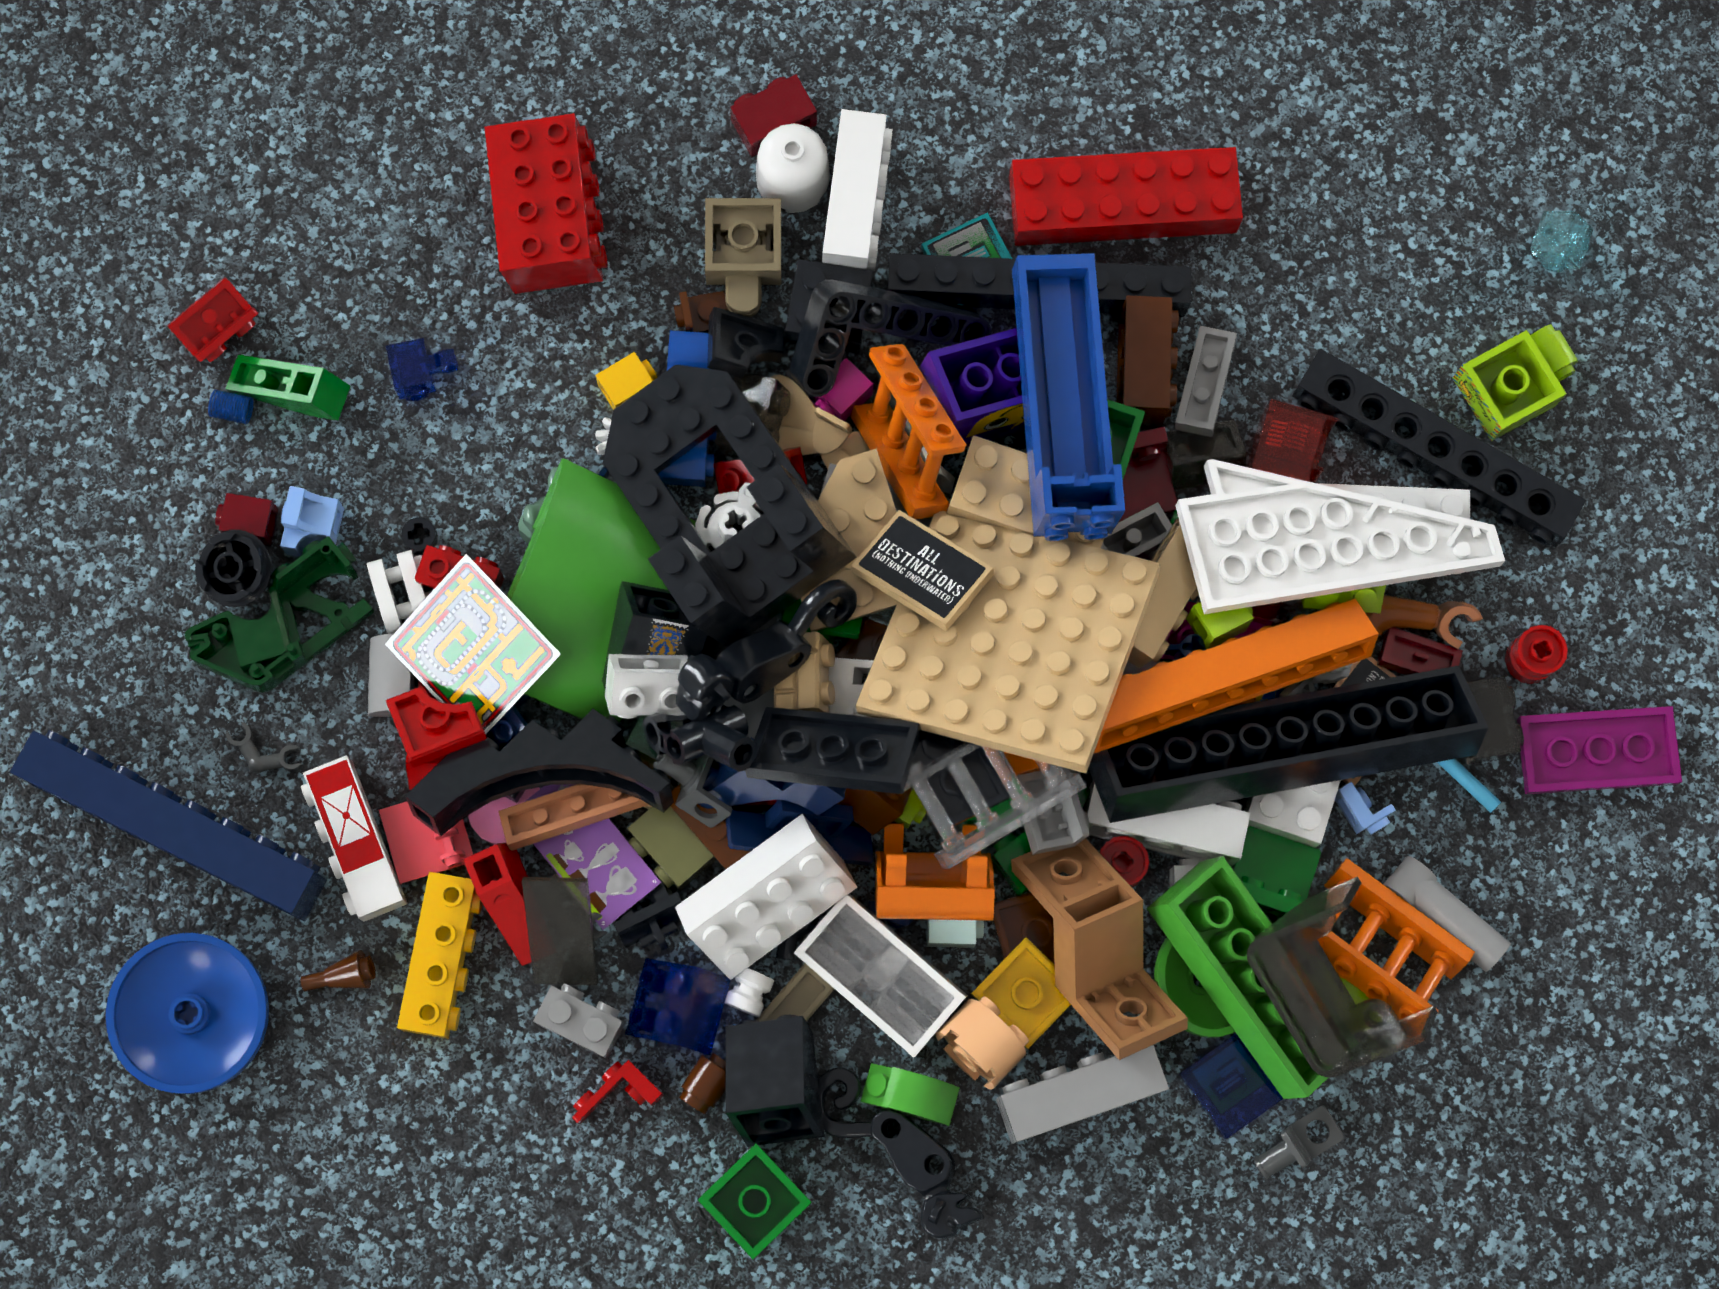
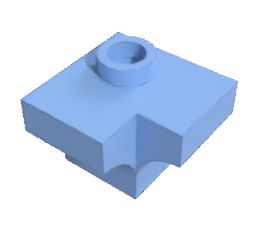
[280,486,344,557]

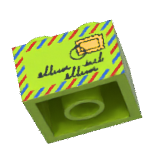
[1453,330,1567,441]

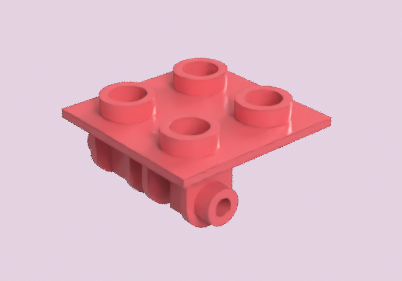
[379,801,473,884]

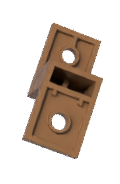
[1011,838,1188,1060]

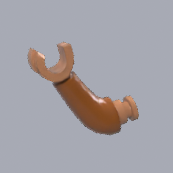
[1365,595,1483,649]

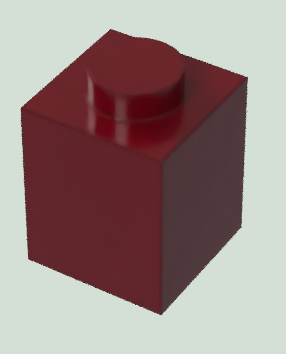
[215,493,278,546]

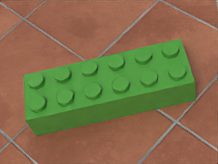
[1146,856,1360,1099]

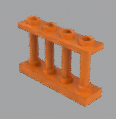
[850,344,966,520]
[1291,858,1475,1032]

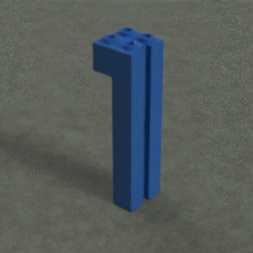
[1012,253,1125,541]

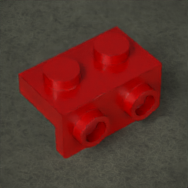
[167,277,258,362]
[415,545,504,589]

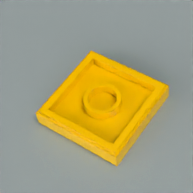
[971,937,1071,1049]

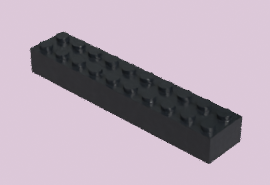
[1089,666,1489,823]

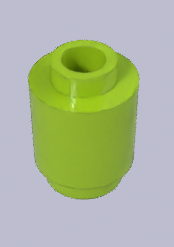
[1530,324,1578,382]

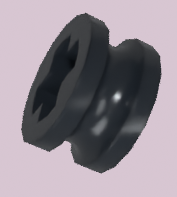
[401,517,438,555]

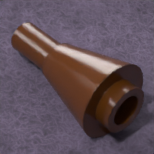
[300,950,376,992]

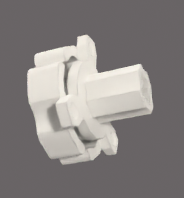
[695,482,764,550]

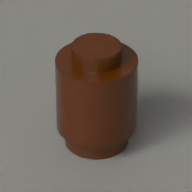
[679,1052,726,1114]

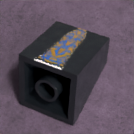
[602,581,707,689]

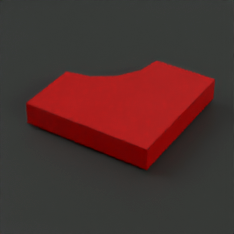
[385,686,487,768]

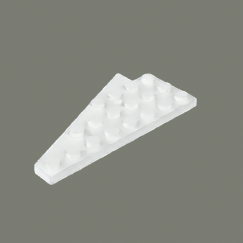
[1175,459,1505,614]

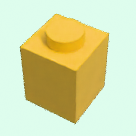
[595,352,658,410]

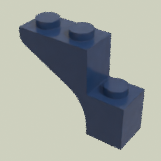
[698,737,846,816]

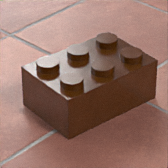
[1116,295,1179,429]

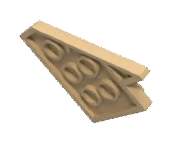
[801,448,898,632]

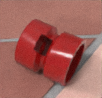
[1505,625,1568,684]
[1099,836,1149,888]

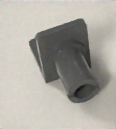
[653,754,733,828]
[1254,1105,1344,1180]

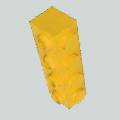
[397,872,483,1039]

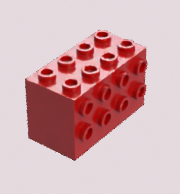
[484,113,608,294]

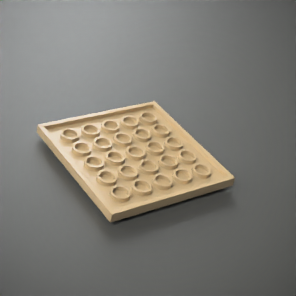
[855,511,1161,773]

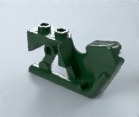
[185,536,374,693]

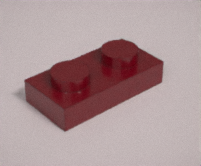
[1377,627,1463,675]

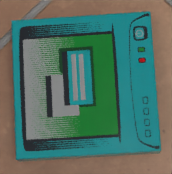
[921,212,1012,305]

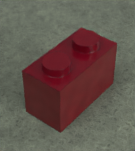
[730,74,817,158]

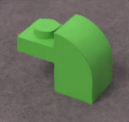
[860,1063,960,1126]

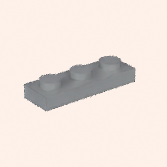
[1175,326,1237,437]

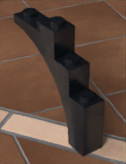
[405,709,674,837]

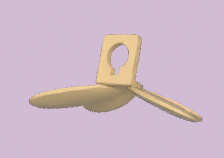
[763,375,870,470]

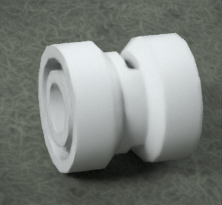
[723,968,774,1017]

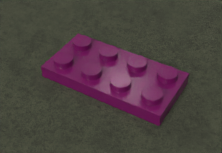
[1517,706,1682,794]

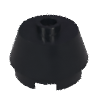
[195,530,273,607]

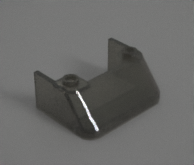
[1247,877,1438,1078]

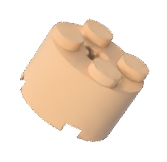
[935,996,1029,1090]

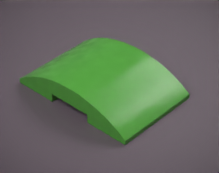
[507,458,696,722]

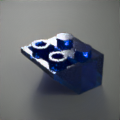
[625,958,730,1056]

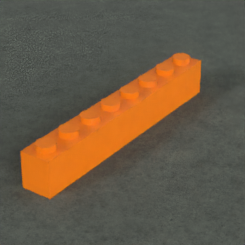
[1094,598,1379,754]

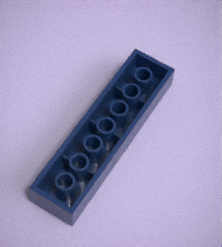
[10,729,327,922]

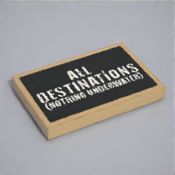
[851,510,994,632]

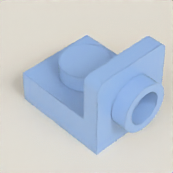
[1335,782,1396,835]

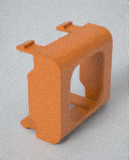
[875,823,995,921]

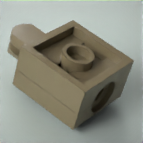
[705,198,781,317]

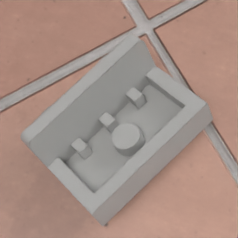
[1010,765,1089,855]

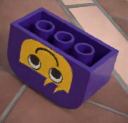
[919,328,1025,448]

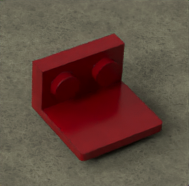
[1118,427,1177,523]

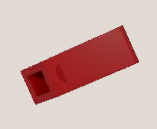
[463,843,558,966]

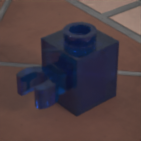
[386,338,459,401]

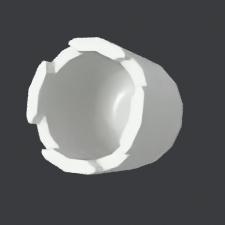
[756,123,830,213]

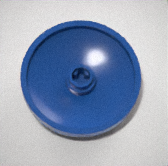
[106,933,269,1094]

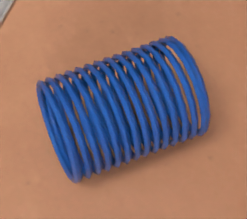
[208,389,253,425]

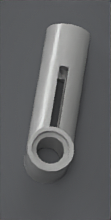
[1383,856,1511,972]

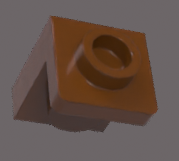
[673,291,728,333]

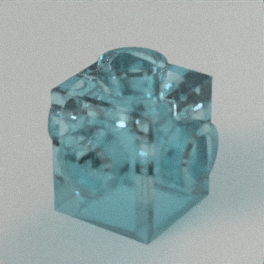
[1530,211,1593,272]

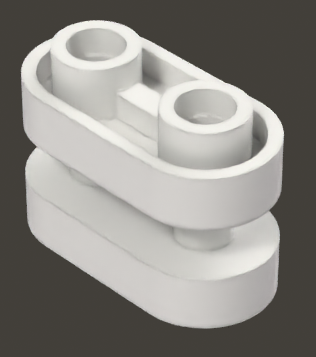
[367,549,432,634]

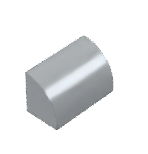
[368,634,415,717]

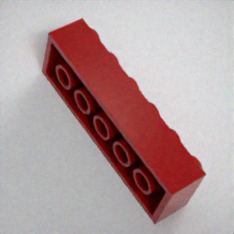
[1009,147,1243,246]

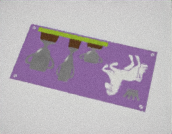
[525,784,661,930]

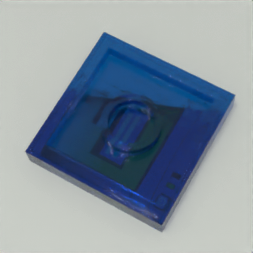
[1179,1034,1283,1139]

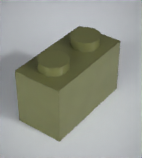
[627,806,715,891]

